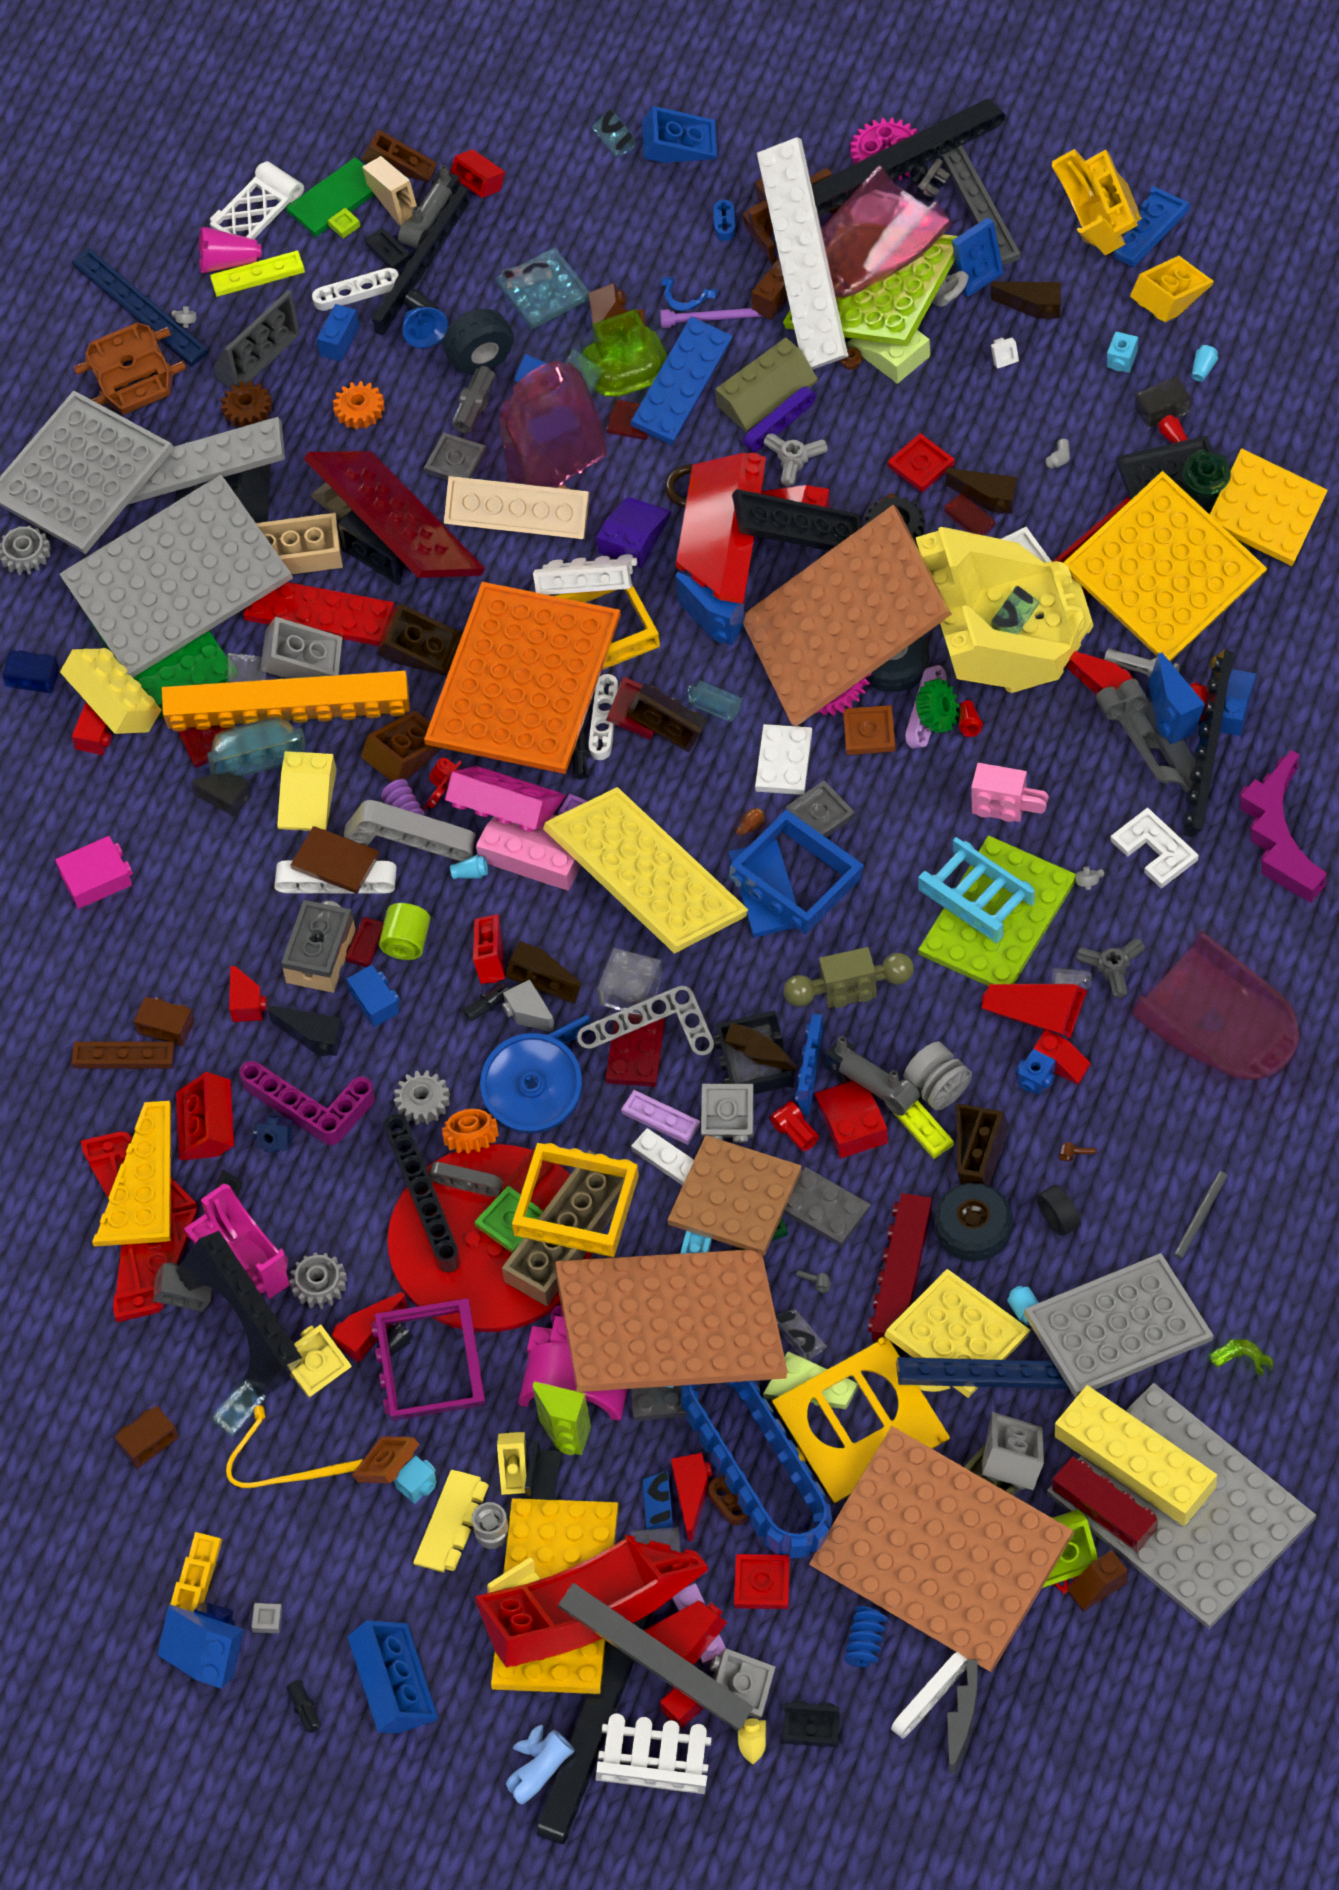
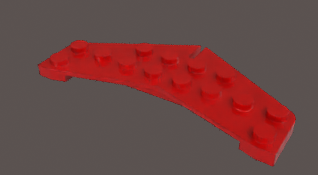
[81,1132,199,1322]

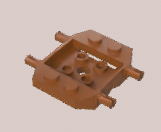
[73,322,187,415]

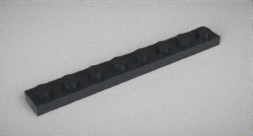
[372,186,470,336]
[1182,649,1234,837]

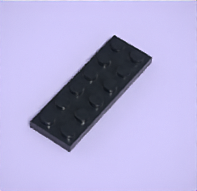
[732,489,862,551]

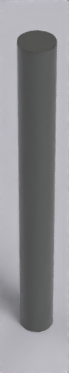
[1173,1171,1228,1260]

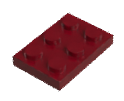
[606,1012,666,1087]

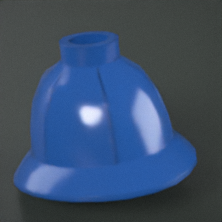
[402,307,448,348]

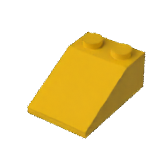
[1130,256,1214,322]

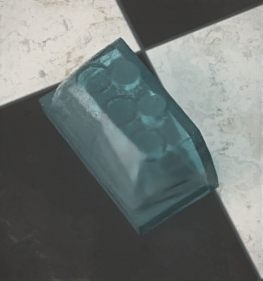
[207,717,306,784]

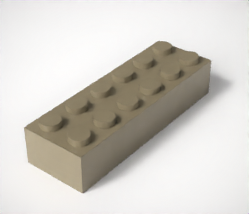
[502,1150,625,1306]

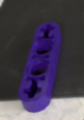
[743,386,816,452]

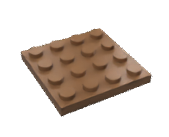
[668,1135,802,1256]

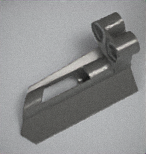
[1096,679,1195,793]

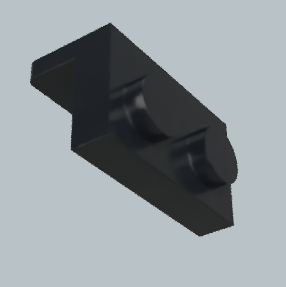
[783,1701,840,1748]

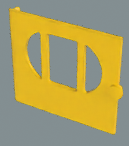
[772,1337,950,1504]

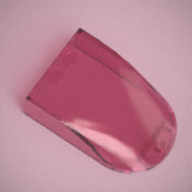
[821,166,952,297]
[500,361,607,488]
[1131,930,1299,1080]

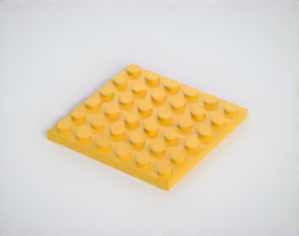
[1064,471,1267,662]

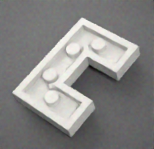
[1111,808,1199,889]

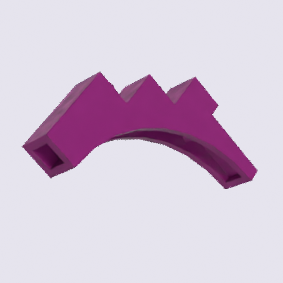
[1239,750,1327,904]

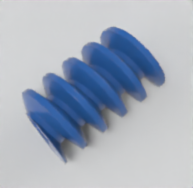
[844,1606,888,1668]

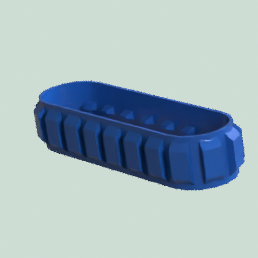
[680,1381,832,1558]

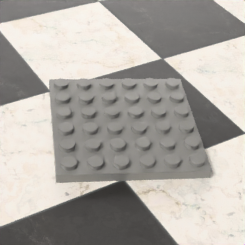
[0,391,175,554]

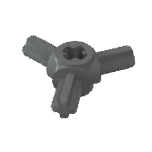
[1076,939,1145,999]

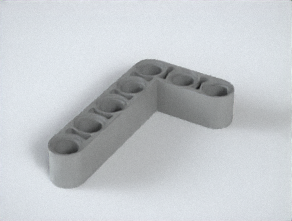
[343,800,476,861]
[577,986,714,1055]

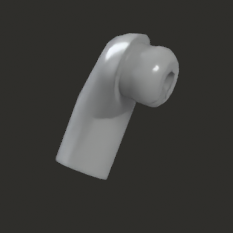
[1045,439,1070,469]

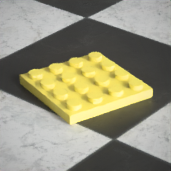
[884,1269,1030,1398]

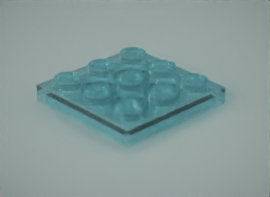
[496,248,590,330]

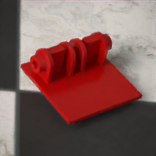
[422,758,462,811]

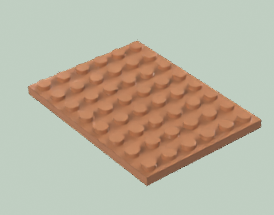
[743,505,952,727]
[555,1250,787,1392]
[809,1426,1075,1673]

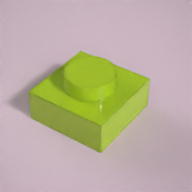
[328,208,360,239]

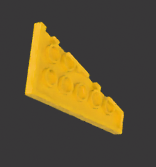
[92,1101,171,1247]

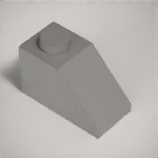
[502,980,555,1032]

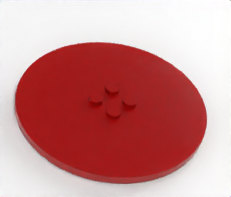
[388,1144,592,1332]

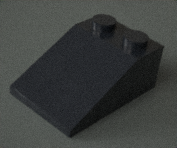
[338,510,401,585]

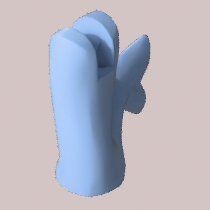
[506,1724,575,1804]

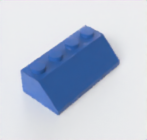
[347,1620,438,1733]

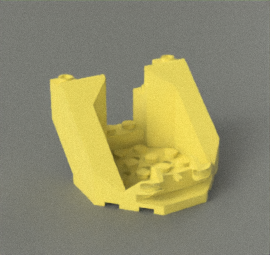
[916,527,1093,693]

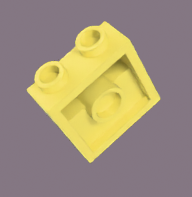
[290,1325,352,1398]

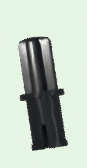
[571,731,589,780]
[463,983,508,1021]
[286,1680,321,1733]

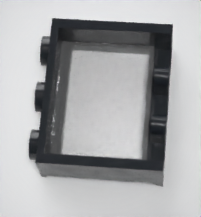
[713,1010,794,1094]

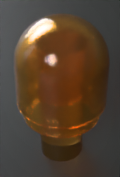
[736,808,765,836]

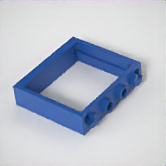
[728,809,864,935]

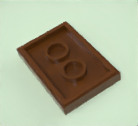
[290,826,380,894]

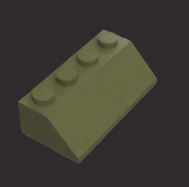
[715,338,818,433]

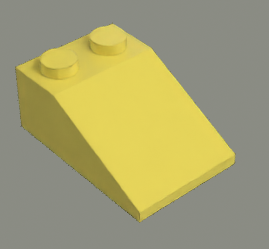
[277,751,336,831]

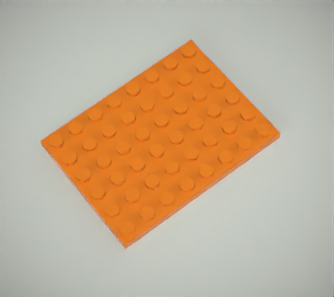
[424,582,621,774]

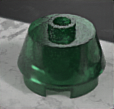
[1183,449,1231,498]

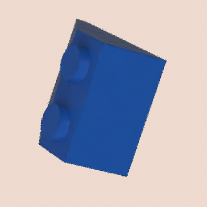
[642,106,717,163]
[676,572,745,646]
[1148,652,1205,745]
[158,1605,244,1688]

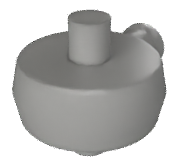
[171,306,197,328]
[1075,867,1104,890]

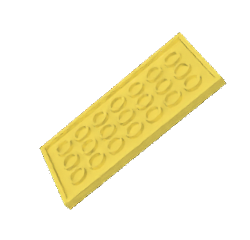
[543,787,748,954]

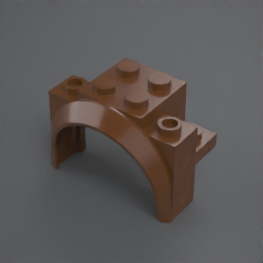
[742,168,852,264]

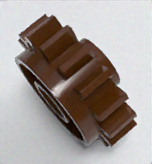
[221,381,272,427]

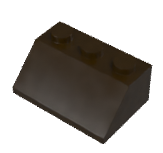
[626,683,708,752]

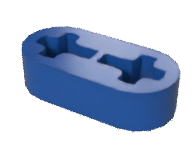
[713,200,736,241]

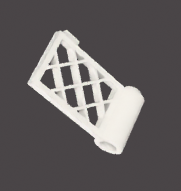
[210,161,304,239]

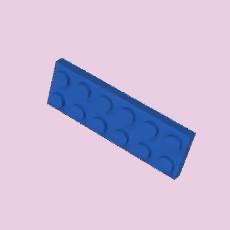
[630,316,733,445]

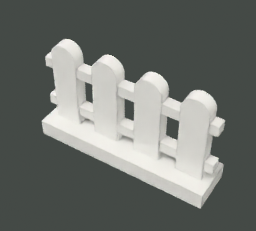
[533,554,637,595]
[596,1713,711,1794]

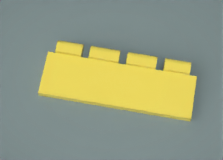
[413,1469,489,1573]

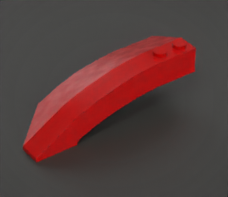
[676,453,766,604]
[475,1534,708,1668]

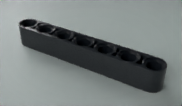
[384,1114,460,1273]

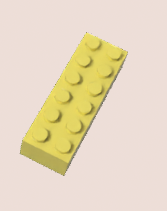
[1055,1385,1217,1527]

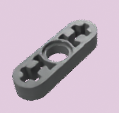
[429,1162,503,1197]

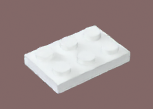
[755,724,812,795]

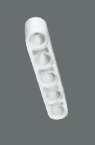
[274,861,397,893]

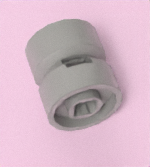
[472,1502,509,1549]

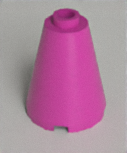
[199,227,261,273]

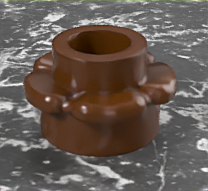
[839,348,862,370]

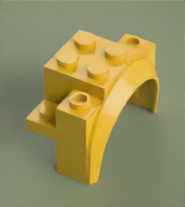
[1052,149,1142,256]

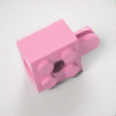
[971,763,1049,822]

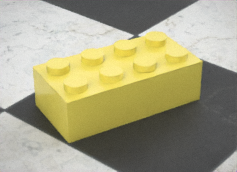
[60,648,161,734]

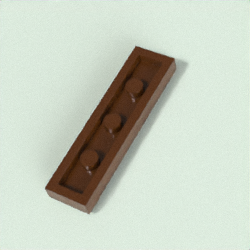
[71,1042,175,1069]

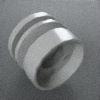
[903,1041,972,1110]

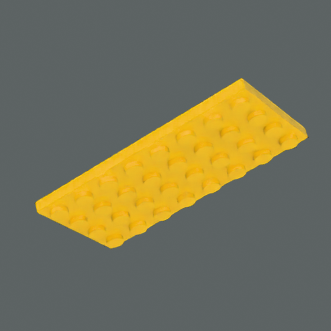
[491,1498,618,1694]

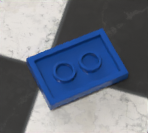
[952,217,1004,297]

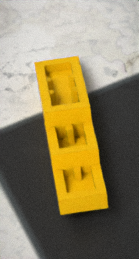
[170,1532,223,1614]

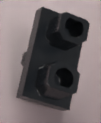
[909,158,950,202]

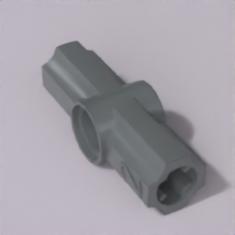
[452,366,496,434]

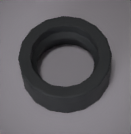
[1036,1185,1081,1236]

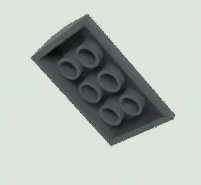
[214,290,300,389]

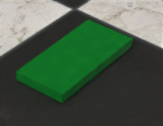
[286,157,375,238]

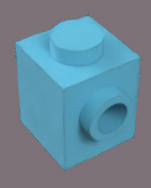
[1107,331,1138,373]
[394,1456,437,1504]

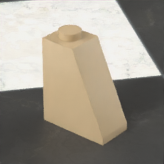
[362,156,417,226]

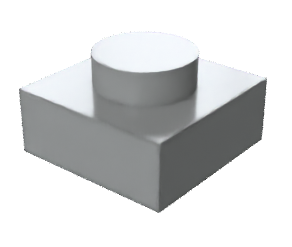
[252,1603,282,1633]

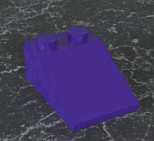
[596,497,671,568]

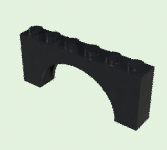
[176,1231,302,1397]

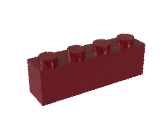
[1052,1456,1158,1553]

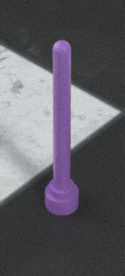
[660,308,764,329]

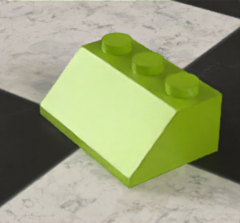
[533,1381,591,1455]
[1042,1509,1098,1588]

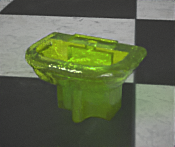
[578,309,667,397]

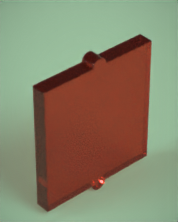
[607,400,648,440]

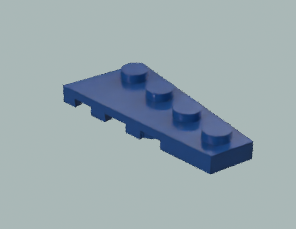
[795,1014,823,1116]

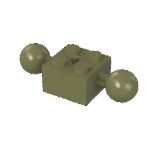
[783,947,914,1008]

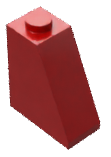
[644,1600,728,1665]

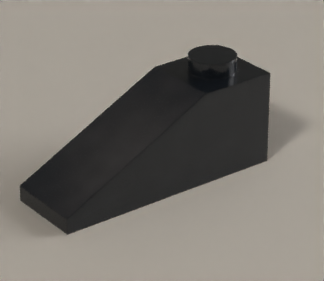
[268,1005,344,1056]

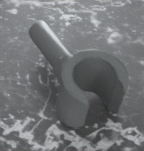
[796,1270,831,1293]

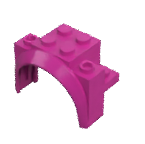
[184,1184,290,1299]

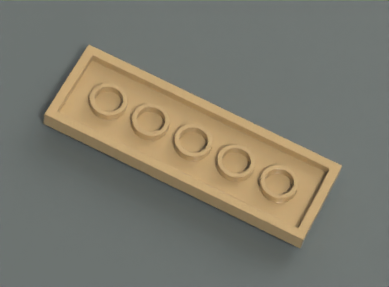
[444,476,590,539]

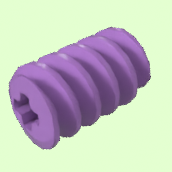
[381,779,424,816]

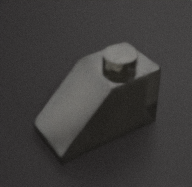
[191,772,251,817]

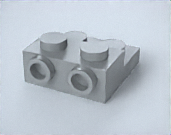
[701,1084,754,1143]
[710,1648,775,1719]

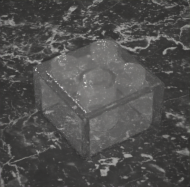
[597,948,663,1014]

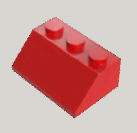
[176,1072,234,1160]

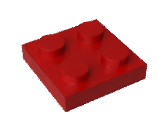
[887,433,955,493]
[734,1554,790,1609]

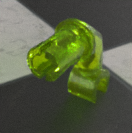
[1209,1338,1273,1376]

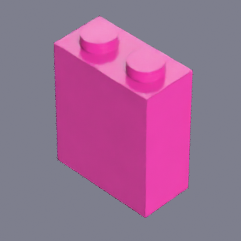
[55,836,133,909]

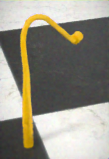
[226,1406,363,1488]

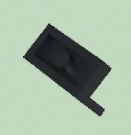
[525,1441,562,1500]

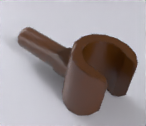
[1059,1142,1096,1162]

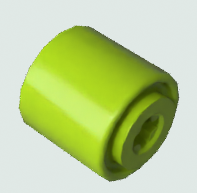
[379,903,431,960]

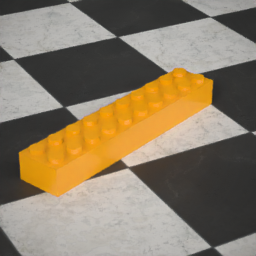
[162,671,410,731]

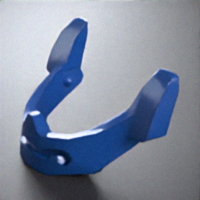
[661,276,719,311]

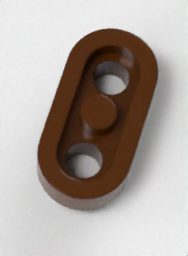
[708,1477,749,1525]

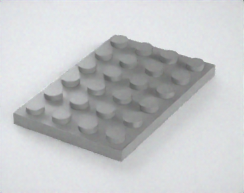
[1024,1253,1214,1398]

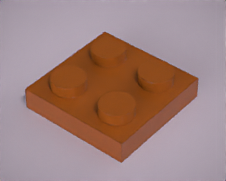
[843,705,896,755]
[352,1436,420,1484]

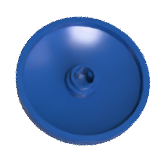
[480,1033,583,1134]

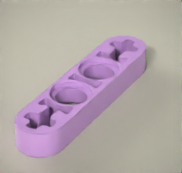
[905,665,947,749]

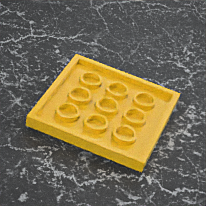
[1210,448,1328,566]

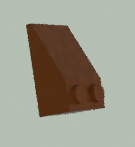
[361,710,442,782]

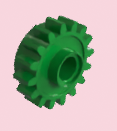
[916,678,960,733]

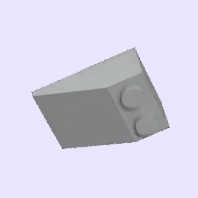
[260,617,342,678]
[982,1412,1044,1490]

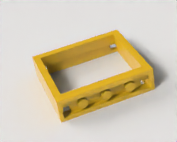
[555,585,660,670]
[512,1143,639,1257]

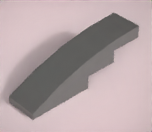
[947,1660,978,1774]

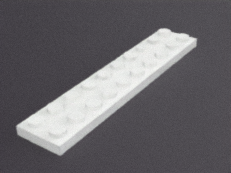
[757,137,848,370]

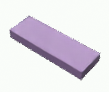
[621,1090,701,1145]

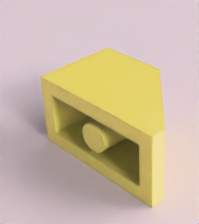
[497,1432,528,1495]

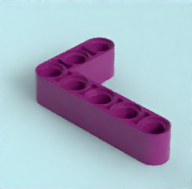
[239,1061,375,1145]

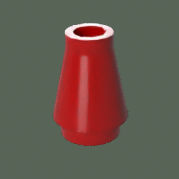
[1158,415,1188,444]
[959,700,983,737]

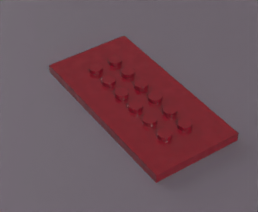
[304,451,485,578]

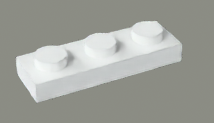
[631,1128,694,1186]

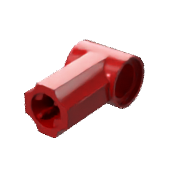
[769,1101,819,1152]

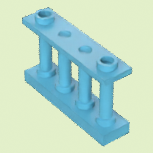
[918,837,1035,943]

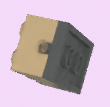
[281,900,356,993]

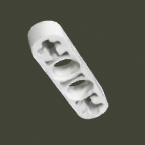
[312,268,399,311]
[589,674,618,760]
[891,1652,969,1739]

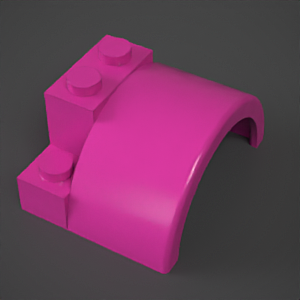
[518,1316,628,1420]

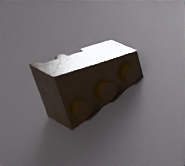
[955,1103,1009,1186]

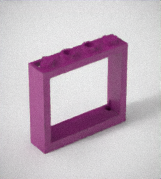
[371,1298,486,1421]

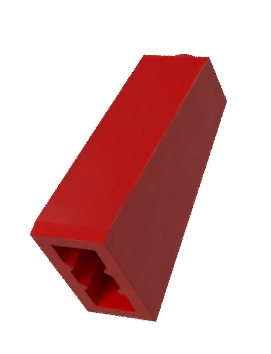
[981,984,1087,1038]

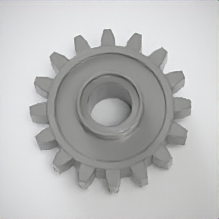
[0,526,51,575]
[394,1070,450,1125]
[289,1252,347,1309]

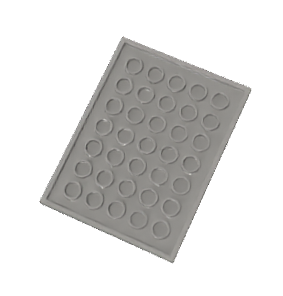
[60,475,293,677]
[1047,1383,1316,1629]

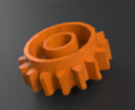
[333,381,385,430]
[442,1109,499,1154]

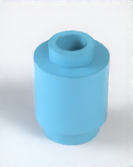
[1007,1286,1039,1326]

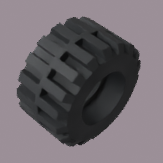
[865,496,925,549]

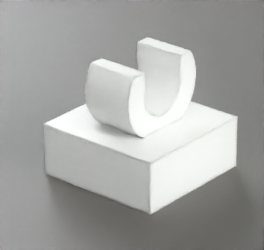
[991,338,1019,369]

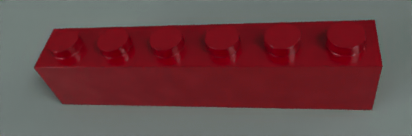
[868,1193,932,1347]

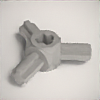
[763,433,828,487]

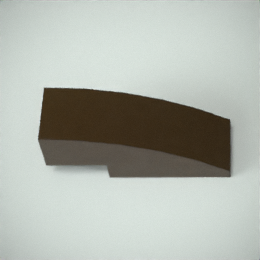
[725,1023,799,1072]

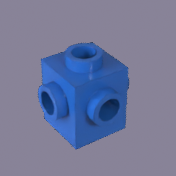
[1016,1049,1056,1095]

